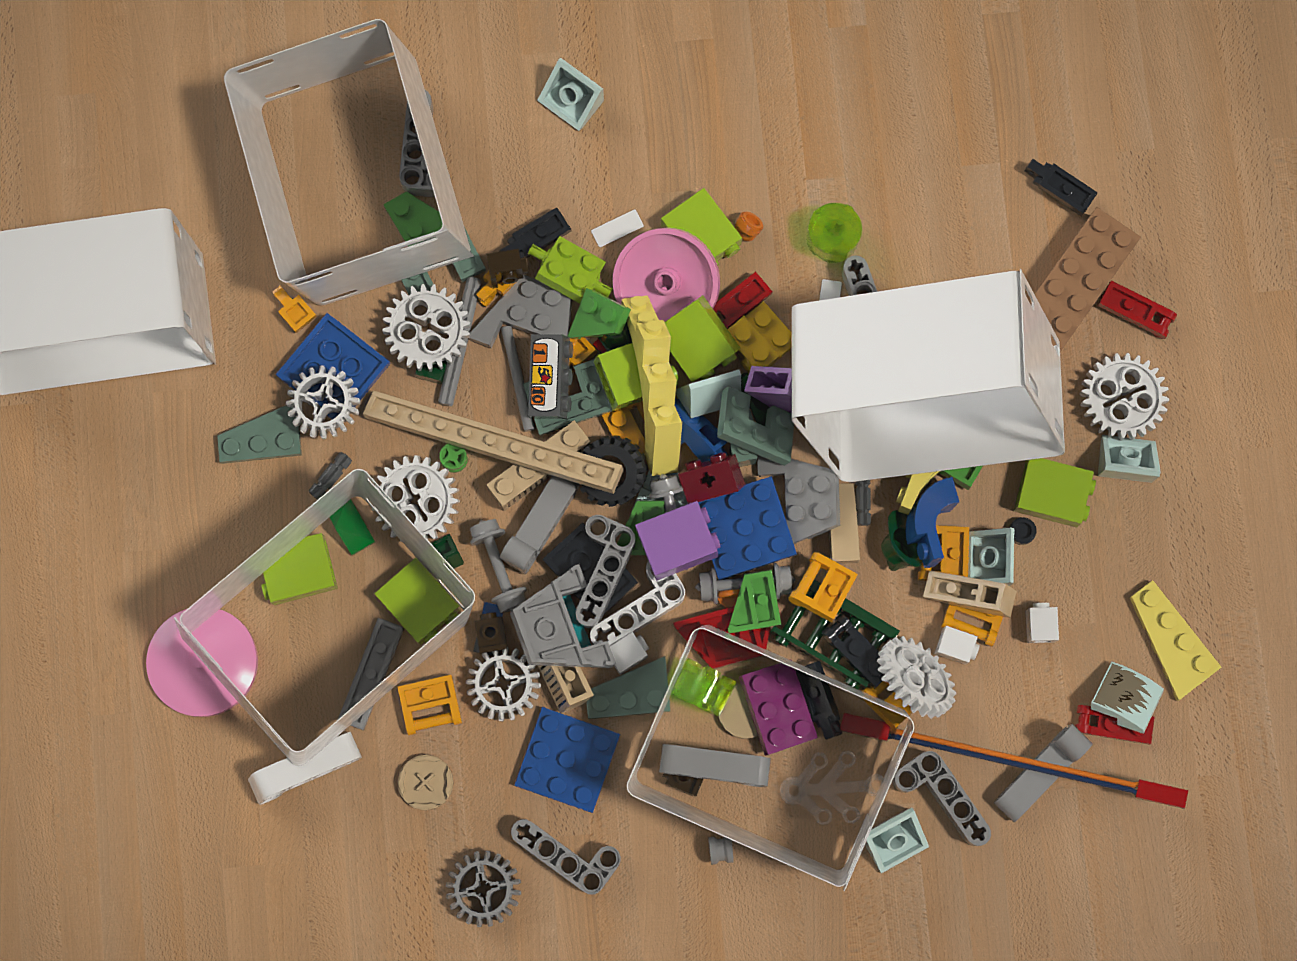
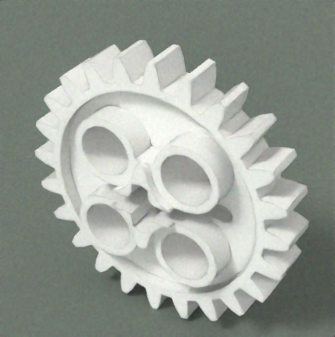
[383,284,471,372]
[1080,353,1169,441]
[372,455,460,542]
[877,636,956,719]

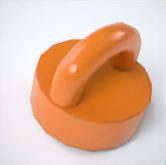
[735,212,763,242]
[717,589,740,608]

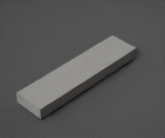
[338,618,404,731]

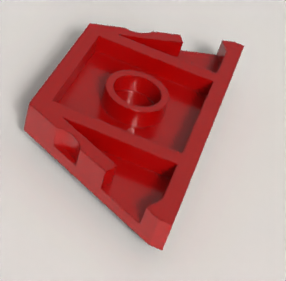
[673,606,771,670]

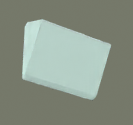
[537,58,604,131]
[676,370,741,418]
[1098,435,1161,483]
[968,528,1014,586]
[865,808,929,873]

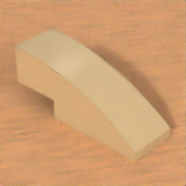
[828,483,860,564]

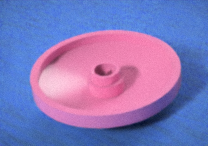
[613,228,720,322]
[146,609,258,717]

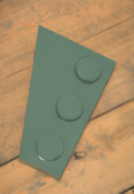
[217,405,302,464]
[587,656,670,719]

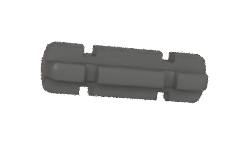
[309,452,352,500]
[855,480,871,526]

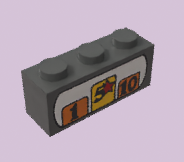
[528,334,573,419]

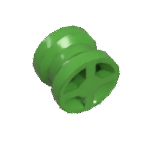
[439,444,468,473]

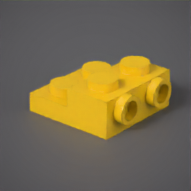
[727,301,792,373]

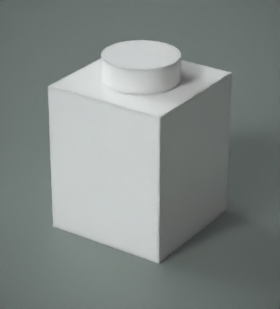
[1026,603,1059,643]
[934,626,979,665]
[610,632,649,675]

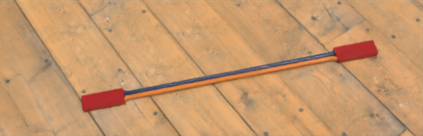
[840,713,1189,809]

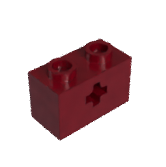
[678,452,745,504]

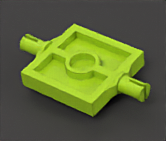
[528,236,613,304]

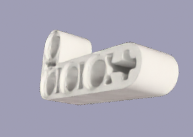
[590,561,685,646]
[248,732,362,805]

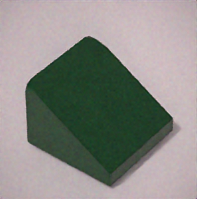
[415,360,447,385]
[431,534,464,570]

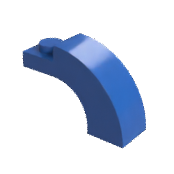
[905,477,959,568]

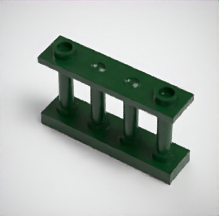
[770,579,900,689]

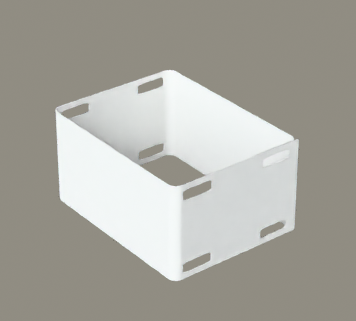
[224,19,474,306]
[0,208,216,395]
[792,269,1065,482]
[174,469,475,766]
[627,625,914,891]

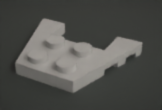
[469,275,573,349]
[757,455,840,544]
[510,564,616,668]

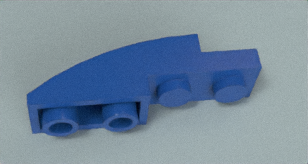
[675,398,728,479]

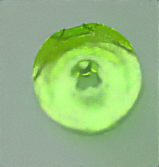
[806,203,862,263]
[671,658,737,717]

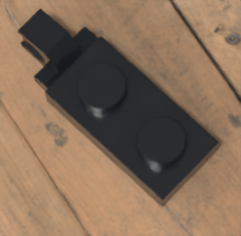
[1024,159,1098,217]
[499,208,571,259]
[795,661,843,740]

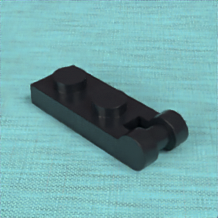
[821,614,885,689]

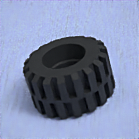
[580,435,648,507]

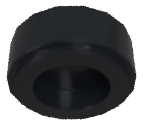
[1009,517,1037,545]

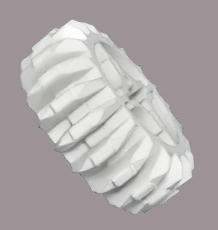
[286,366,360,439]
[466,647,541,722]

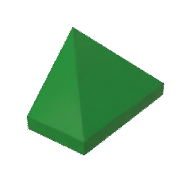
[329,499,375,556]

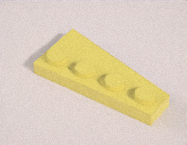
[1130,580,1222,701]

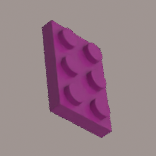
[739,659,818,756]

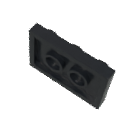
[542,522,638,617]

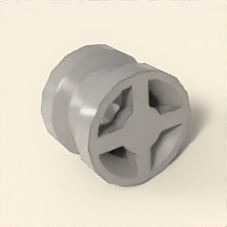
[708,837,734,865]

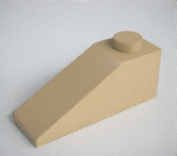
[923,571,1017,618]

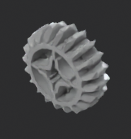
[446,851,521,927]

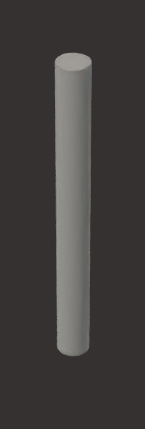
[501,326,535,432]

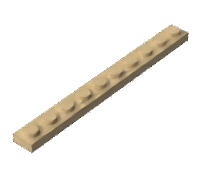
[363,390,624,494]

